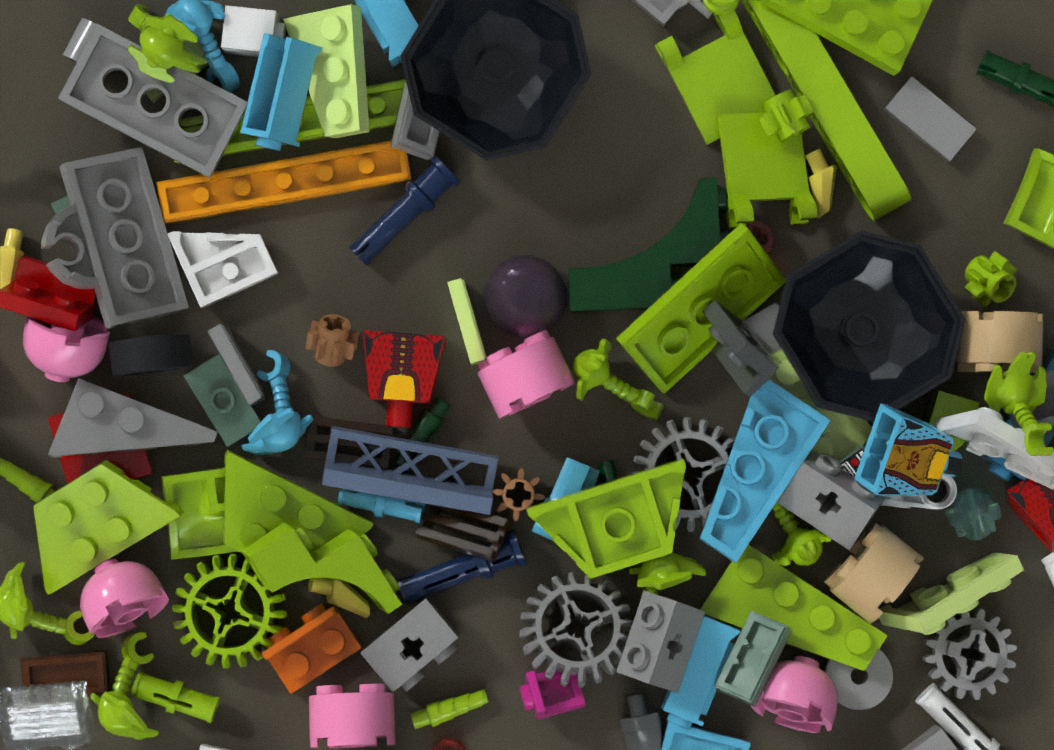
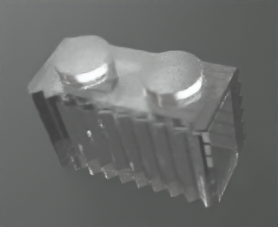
[0,680,94,750]

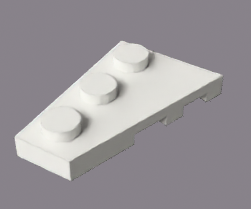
[933,407,1054,490]

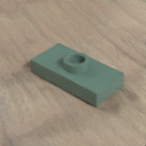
[183,354,262,447]
[714,611,792,707]

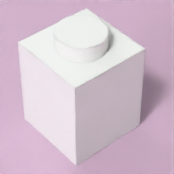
[221,5,286,57]

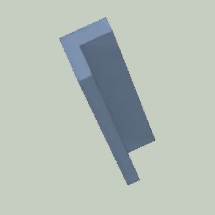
[322,426,498,515]

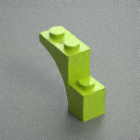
[241,522,402,614]

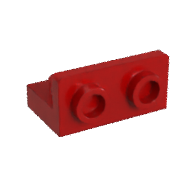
[0,256,97,331]

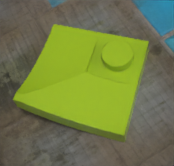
[1003,148,1054,249]
[161,467,238,560]

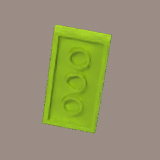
[616,223,786,394]

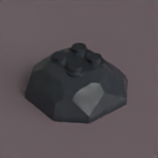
[400,0,591,161]
[772,230,965,422]

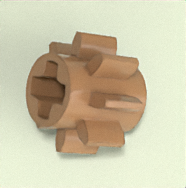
[305,314,360,367]
[492,468,545,521]

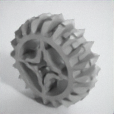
[631,417,735,532]
[519,572,633,688]

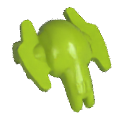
[128,3,205,83]
[573,338,664,420]
[984,351,1053,456]
[771,493,832,566]
[628,553,706,635]
[0,562,95,645]
[90,632,159,740]

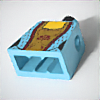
[854,403,963,496]

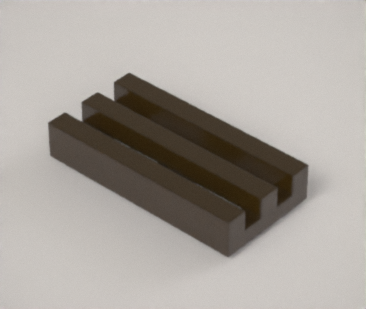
[304,416,394,468]
[415,504,510,562]

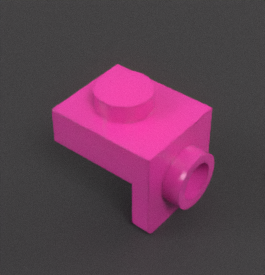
[519,670,586,720]

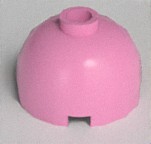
[23,316,110,382]
[80,559,169,638]
[751,656,838,733]

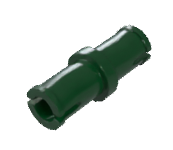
[976,50,1054,107]

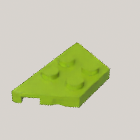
[223,449,374,581]
[526,458,686,579]
[33,460,184,595]

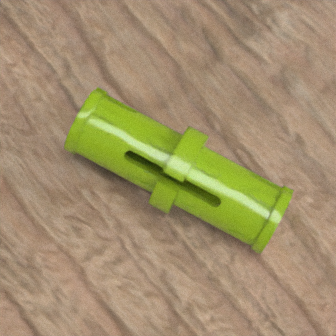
[130,671,220,724]

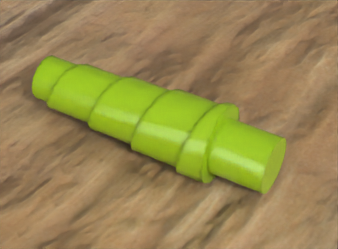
[0,457,55,503]
[410,689,489,729]

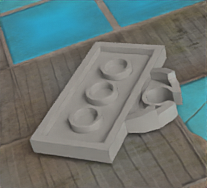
[41,147,189,329]

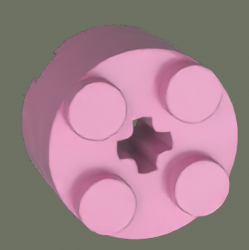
[477,330,576,419]
[309,684,396,748]

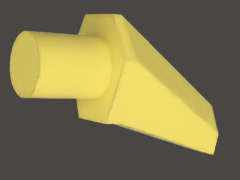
[805,149,837,219]
[0,229,24,289]
[308,578,370,619]

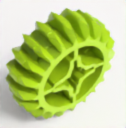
[172,554,288,669]

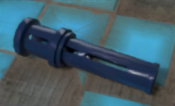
[349,155,461,266]
[397,529,527,605]

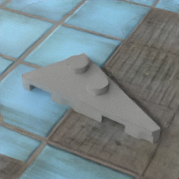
[48,378,218,458]

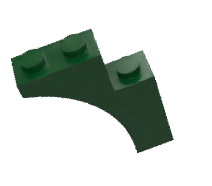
[568,177,728,313]

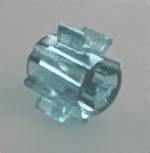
[946,488,1002,540]

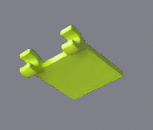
[654,10,776,145]
[717,112,817,229]

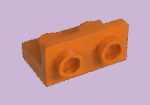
[261,603,362,694]

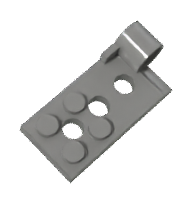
[58,18,248,179]

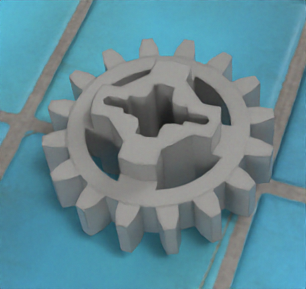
[922,608,1017,700]

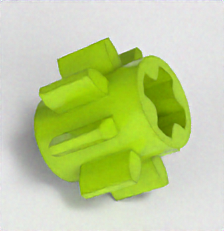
[759,89,814,142]
[964,251,1017,307]

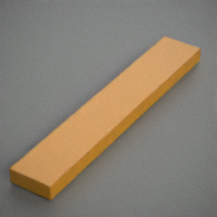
[156,140,412,225]

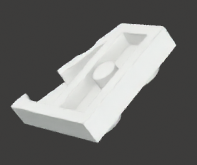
[167,231,279,309]

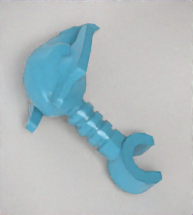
[165,0,240,92]
[241,350,313,455]

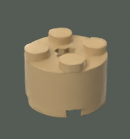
[956,311,1043,373]
[824,523,924,624]

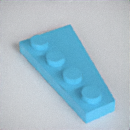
[700,379,831,563]

